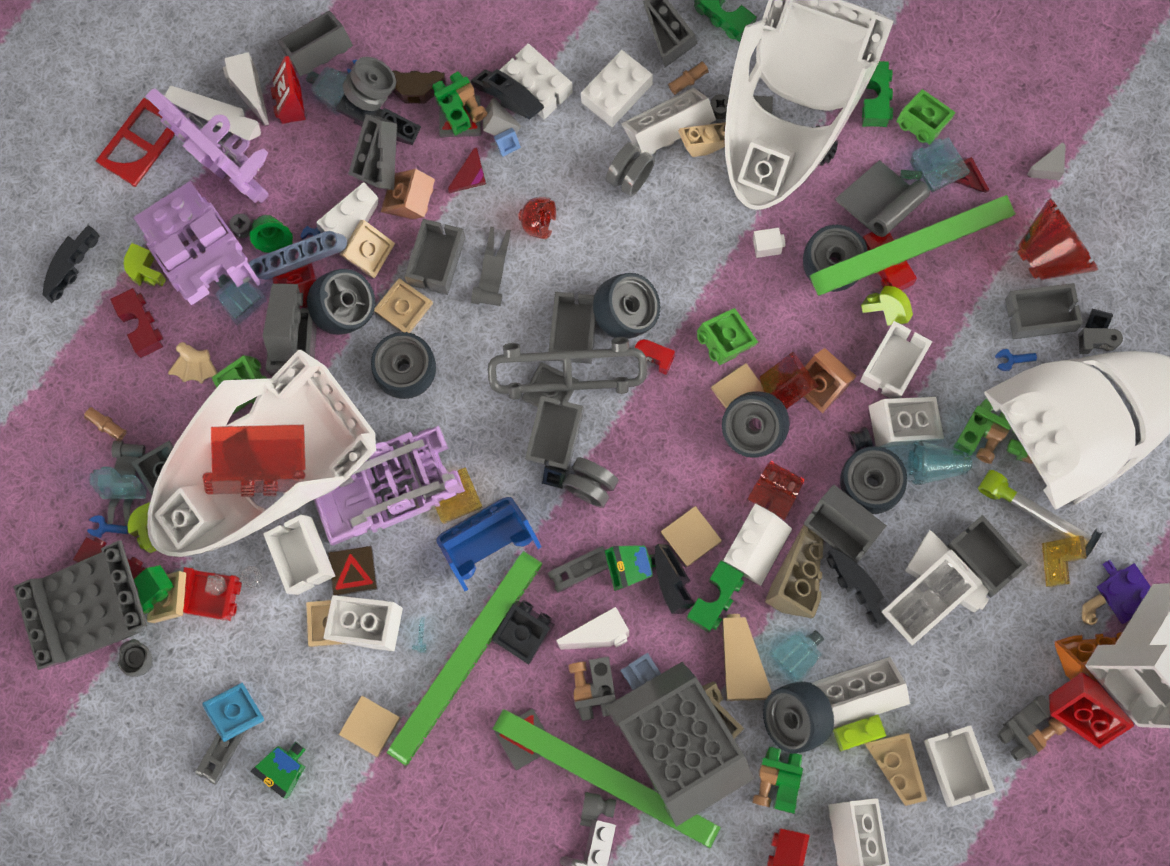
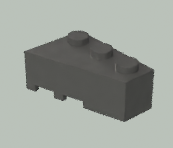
[643,0,698,67]
[263,284,304,362]

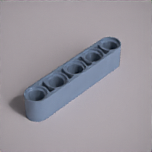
[249,231,347,280]

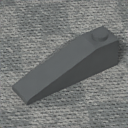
[131,440,174,495]

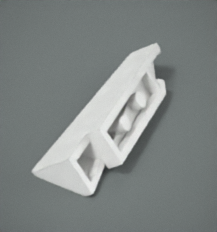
[165,85,261,140]

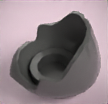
[117,639,153,677]

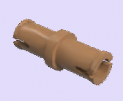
[668,61,709,95]
[84,407,127,441]

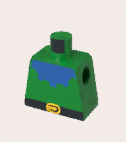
[605,546,656,591]
[250,741,306,799]

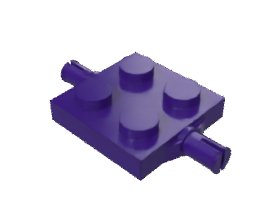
[1096,560,1151,624]

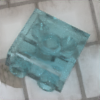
[910,137,970,193]
[90,467,146,499]

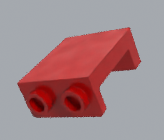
[183,567,242,621]

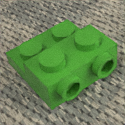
[896,89,956,145]
[697,308,758,365]
[212,355,267,414]

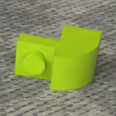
[123,243,166,287]
[861,286,913,326]
[128,502,157,553]

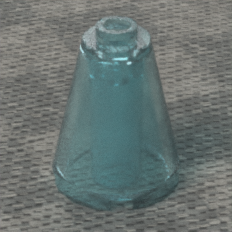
[908,441,972,485]

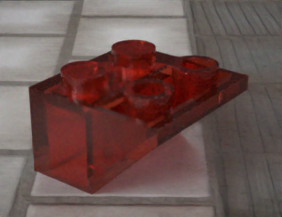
[759,352,819,409]

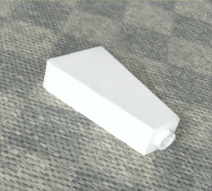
[905,530,989,612]

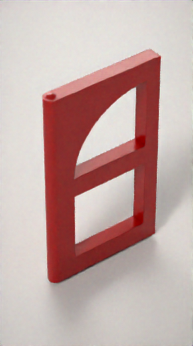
[96,98,175,187]

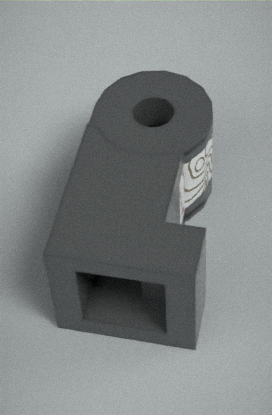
[1078,328,1123,354]

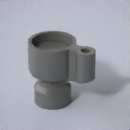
[580,792,616,827]

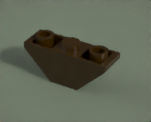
[392,71,447,104]

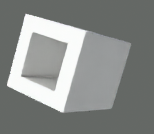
[753,228,785,258]

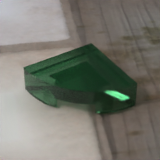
[900,170,922,180]

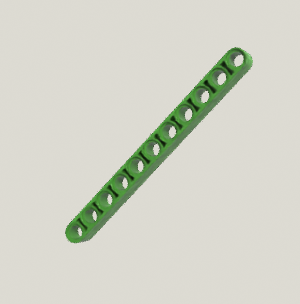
[809,195,1016,296]
[387,551,542,766]
[492,709,721,849]

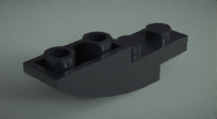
[471,69,544,120]
[336,94,421,145]
[42,225,100,303]
[826,548,887,628]

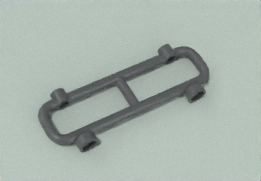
[487,337,647,400]

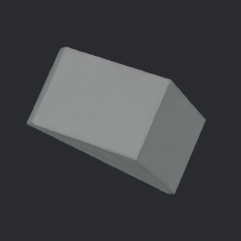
[483,98,521,136]
[1027,142,1066,180]

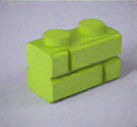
[833,715,886,752]

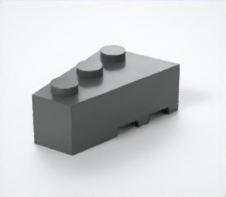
[348,115,397,190]

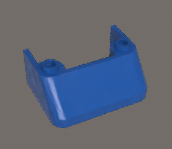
[436,497,542,591]

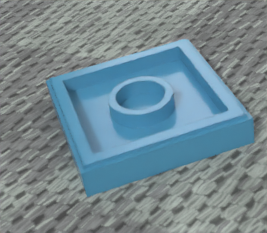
[202,682,264,742]

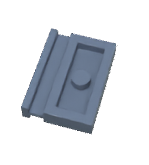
[620,653,661,690]

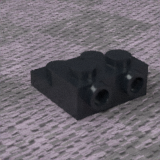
[492,600,555,665]

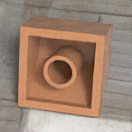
[381,169,435,219]
[791,348,857,413]

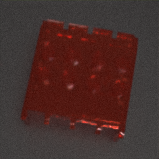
[203,424,306,497]

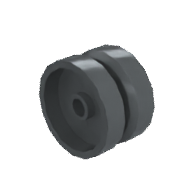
[343,57,396,111]
[606,142,655,197]
[563,457,619,508]

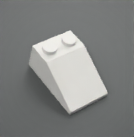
[223,52,269,125]
[869,397,944,447]
[323,595,403,651]
[557,607,629,650]

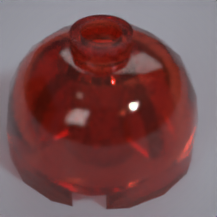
[519,197,556,240]

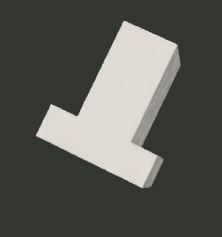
[1085,583,1170,728]

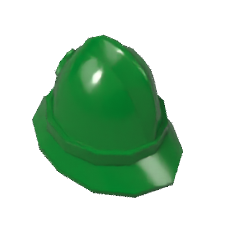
[250,214,293,253]

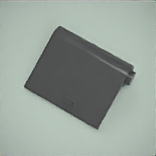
[835,160,930,237]

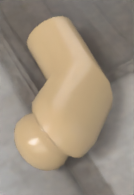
[1081,594,1106,625]

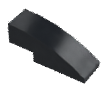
[655,544,695,614]

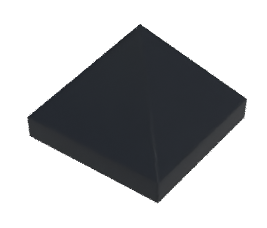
[1085,308,1113,328]
[542,465,566,489]

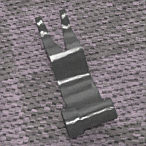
[471,226,511,306]
[108,441,145,526]

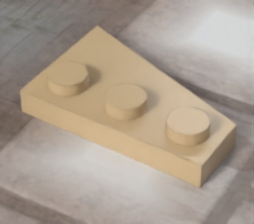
[865,733,927,806]

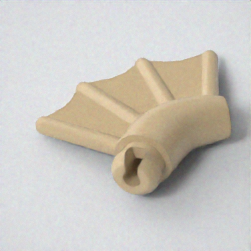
[168,342,218,384]

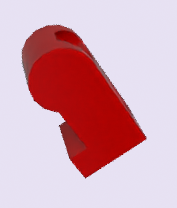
[635,339,675,375]

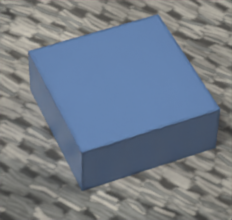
[494,128,521,156]

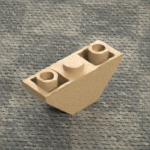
[678,122,726,157]

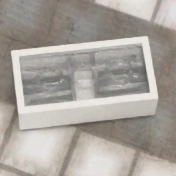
[882,549,983,646]

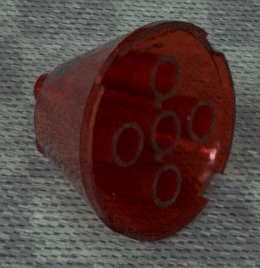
[1017,198,1099,280]

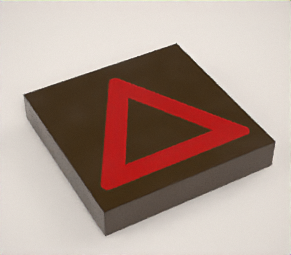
[328,546,378,596]

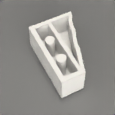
[316,182,378,253]

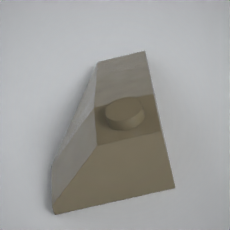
[765,524,824,618]

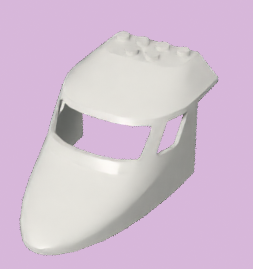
[725,0,894,210]
[147,350,376,557]
[984,351,1170,510]

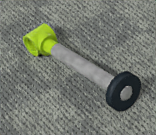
[978,470,1103,559]

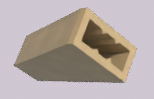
[722,614,772,701]

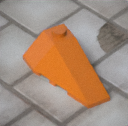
[1054,632,1123,682]

